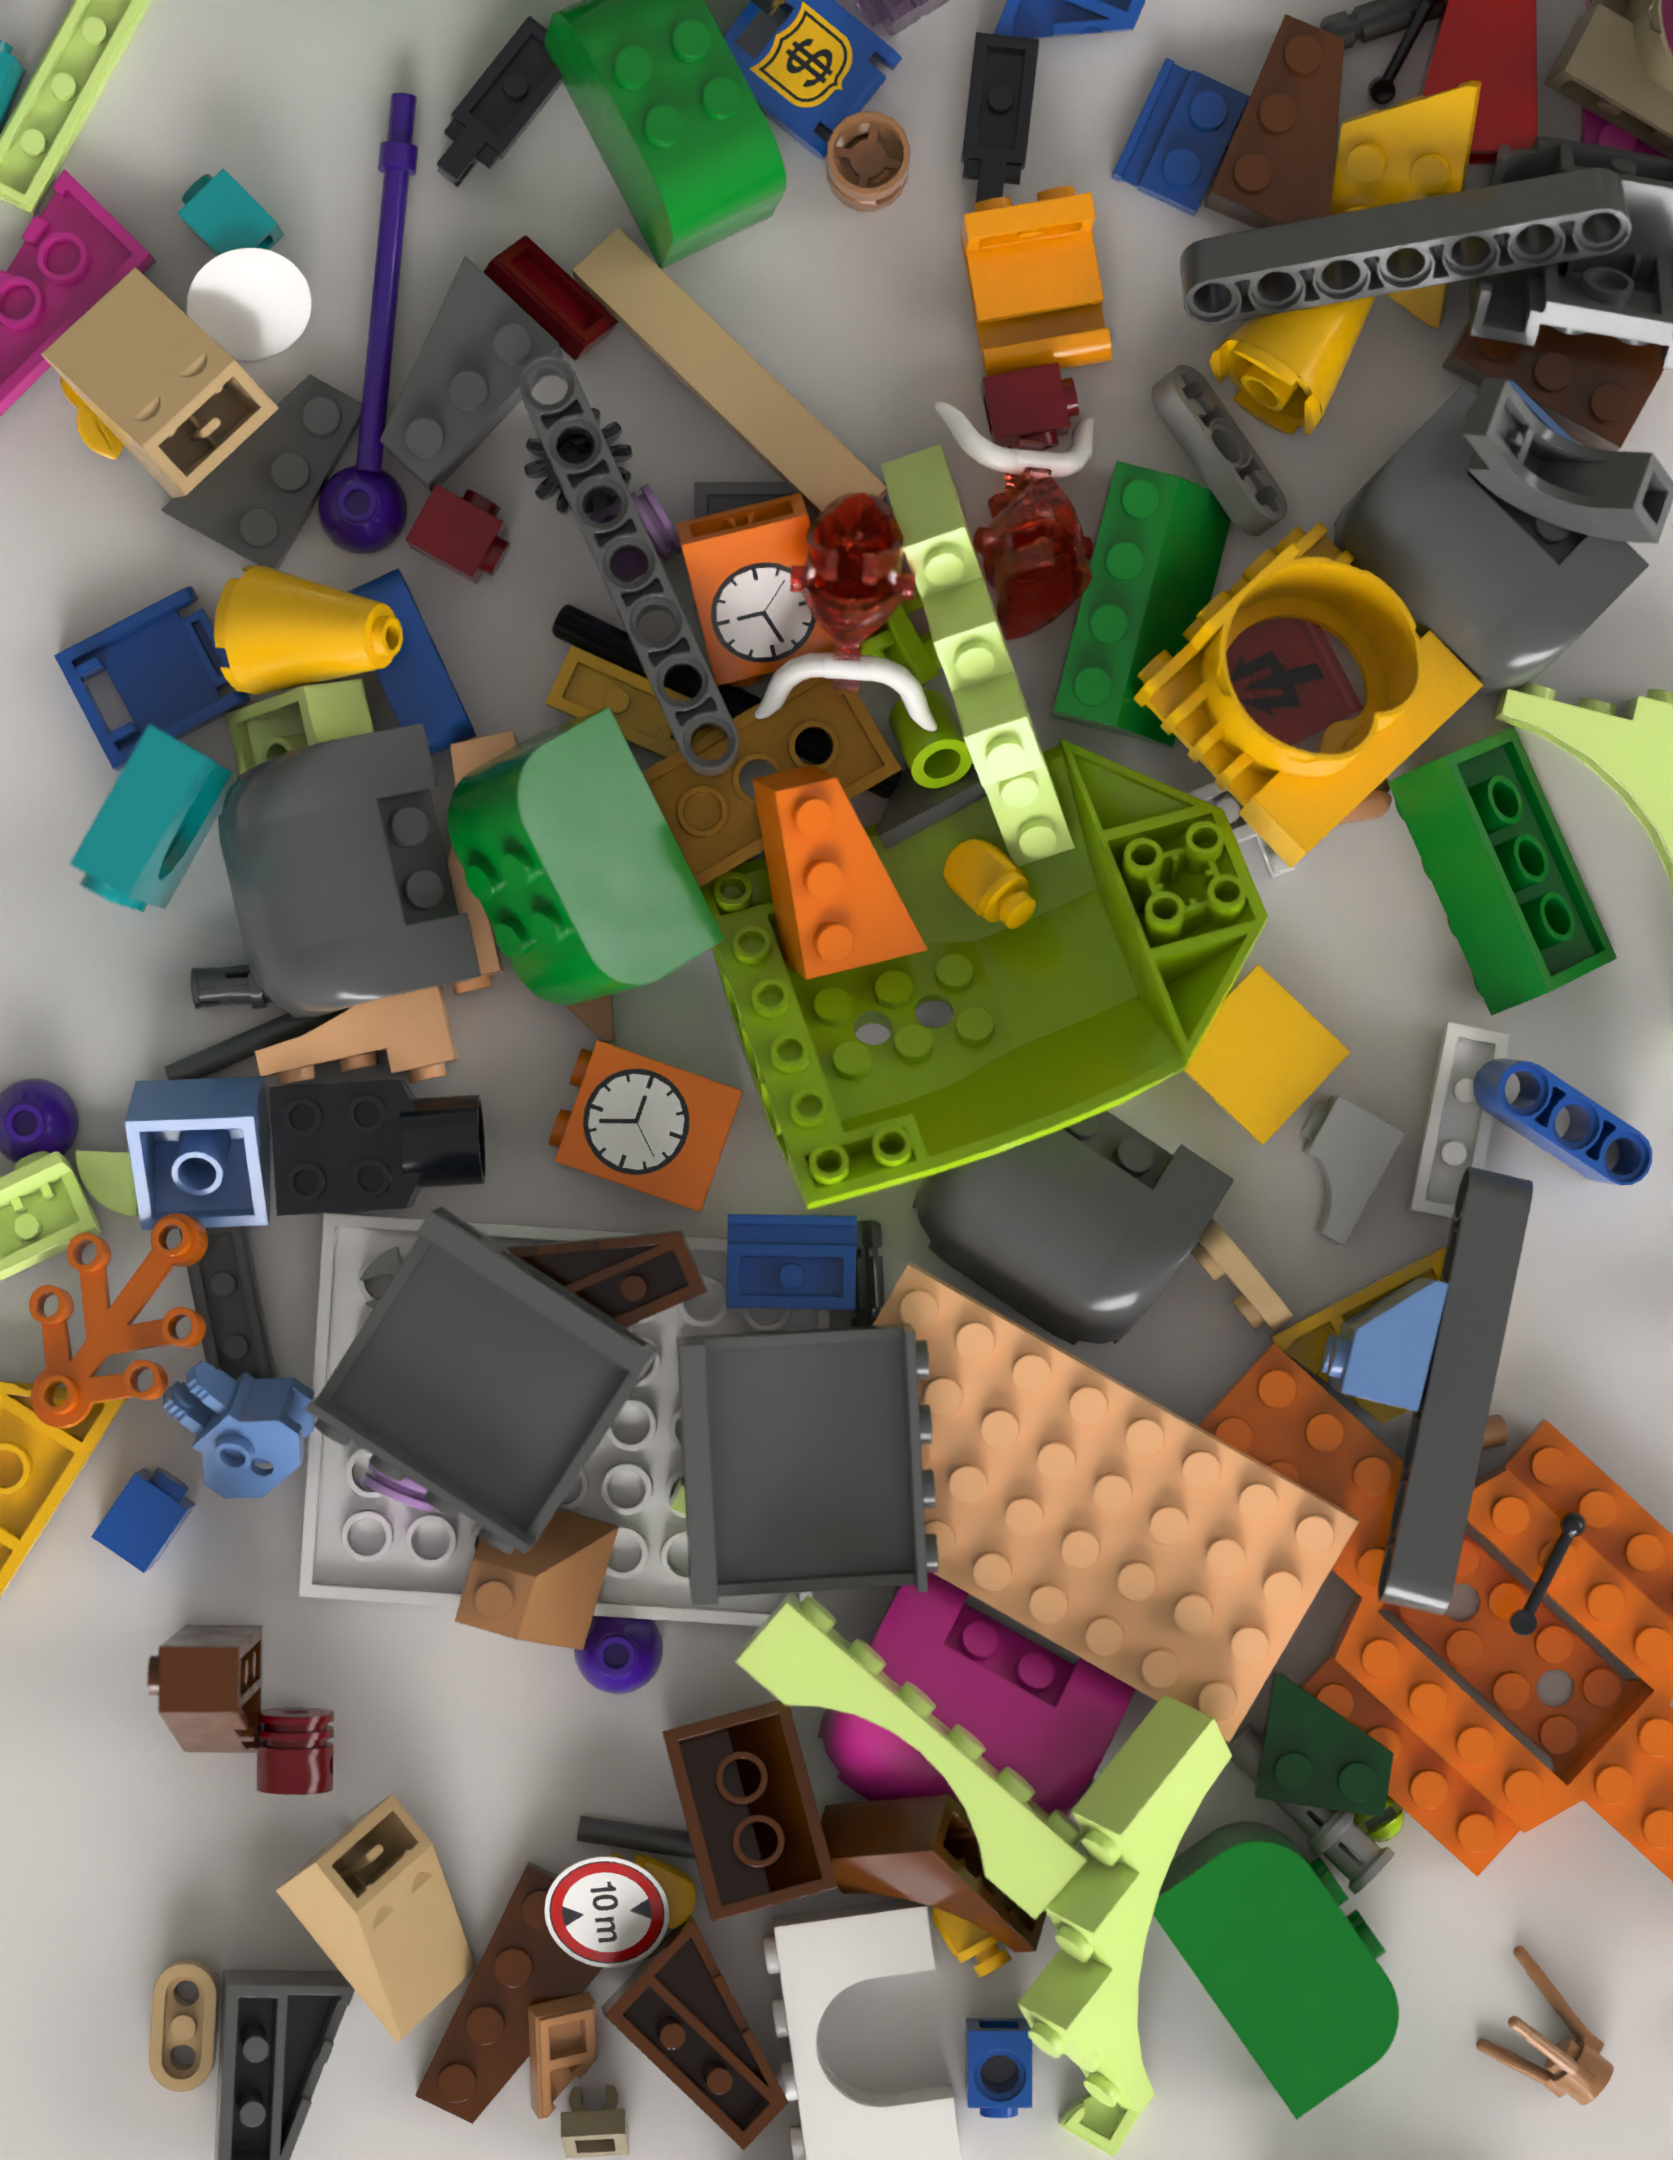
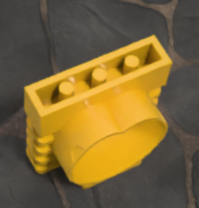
[1133,521,1483,868]

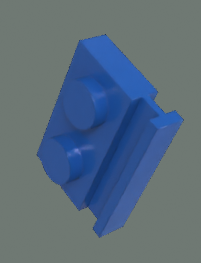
[1111,58,1250,216]
[726,1214,857,1310]

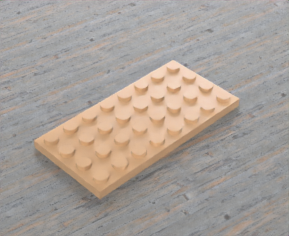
[872,1262,1359,1743]

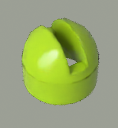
[1353,1795,1404,1842]

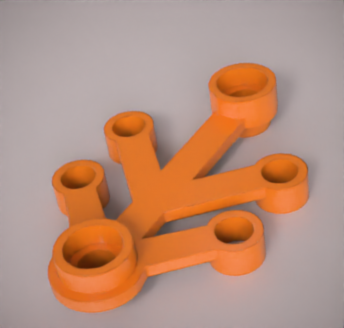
[29,1213,208,1428]

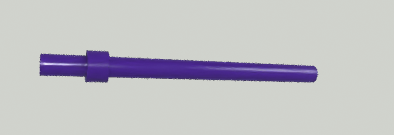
[355,93,418,474]

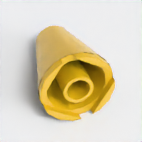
[1209,296,1376,436]
[214,565,403,695]

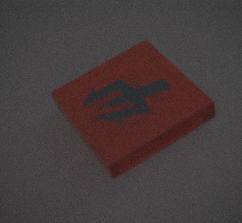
[1226,618,1363,746]

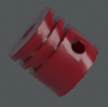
[257,1707,334,1795]

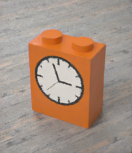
[676,493,839,687]
[548,1040,743,1212]

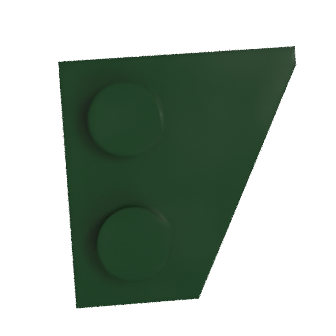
[1254,1672,1394,1818]

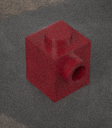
[980,363,1079,451]
[405,484,511,585]

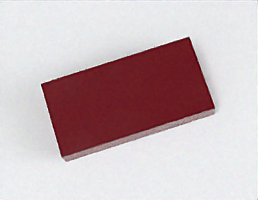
[483,235,618,361]

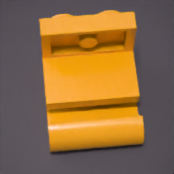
[961,186,1112,377]

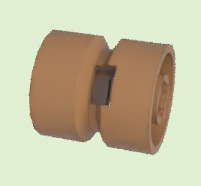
[827,111,910,211]

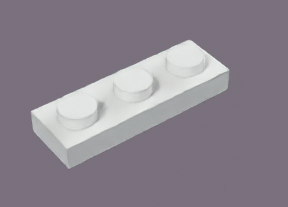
[1408,1022,1511,1218]

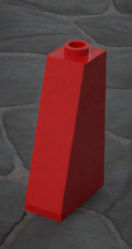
[1418,0,1538,164]

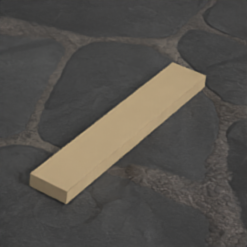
[572,227,887,537]

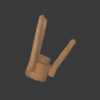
[1476,1946,1614,2105]

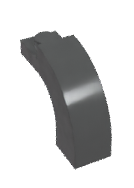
[1463,378,1673,543]

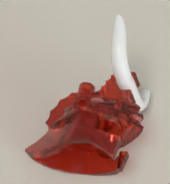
[935,402,1095,641]
[754,492,937,731]

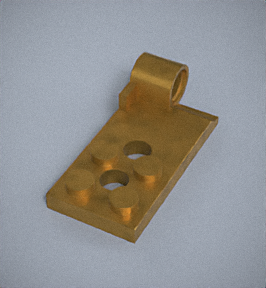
[642,677,902,888]

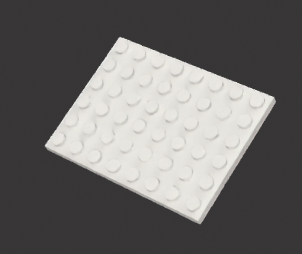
[298,1213,831,1627]

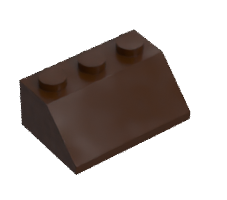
[663,1700,838,1923]

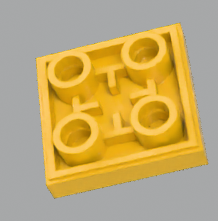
[1182,964,1351,1145]

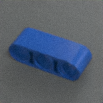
[347,568,476,756]
[1473,1059,1652,1185]

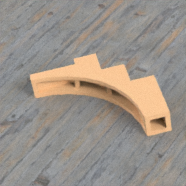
[255,730,518,1087]

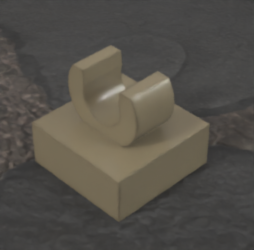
[561,2085,629,2158]

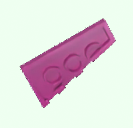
[0,169,156,416]

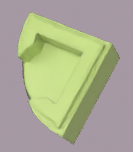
[75,1150,139,1217]
[1058,2093,1139,2157]

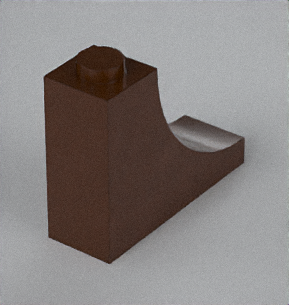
[821,1794,1047,1953]

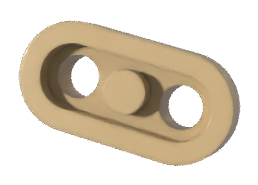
[1190,1218,1293,1333]
[149,1959,220,2092]

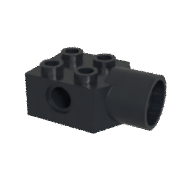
[269,1080,486,1216]

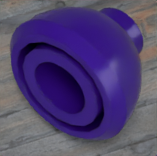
[318,465,407,554]
[0,1078,79,1163]
[574,1616,663,1694]

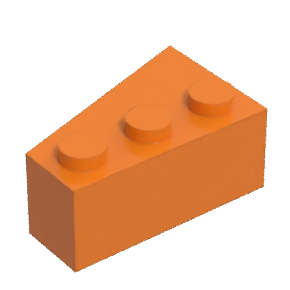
[752,764,928,980]

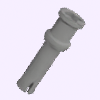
[1227,1723,1395,1894]

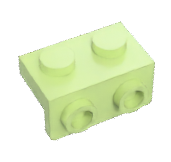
[0,1151,103,1281]

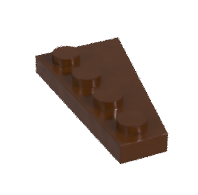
[415,1861,603,2124]

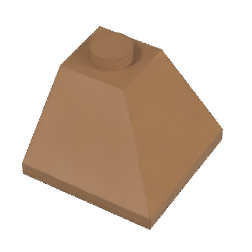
[455,1508,619,1650]

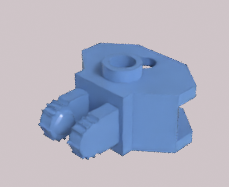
[162,1361,316,1499]

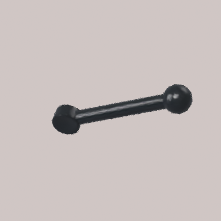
[1368,0,1443,104]
[1509,1512,1586,1636]

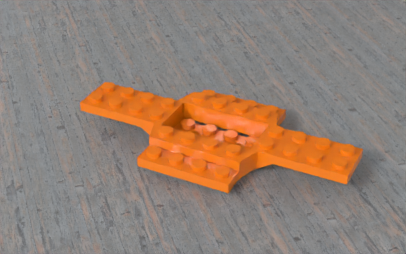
[1197,1342,1673,1882]

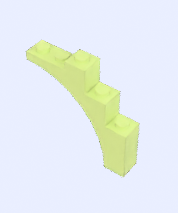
[880,444,1075,867]
[1493,683,1673,894]
[1017,1695,1232,2114]

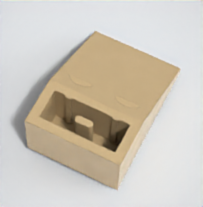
[41,267,279,498]
[276,1794,477,2042]

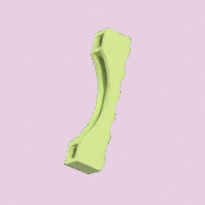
[736,1593,1087,1919]

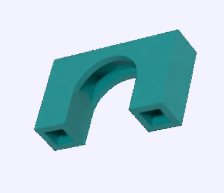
[70,724,238,912]

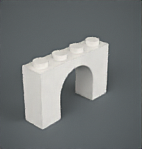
[763,1899,962,2160]

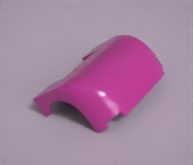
[818,1573,1136,1817]

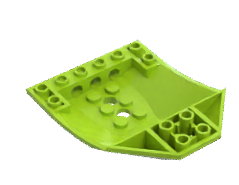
[700,738,1268,1210]

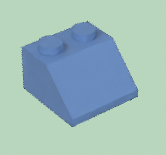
[125,1076,270,1230]
[1320,1276,1449,1412]

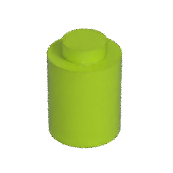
[889,690,973,788]

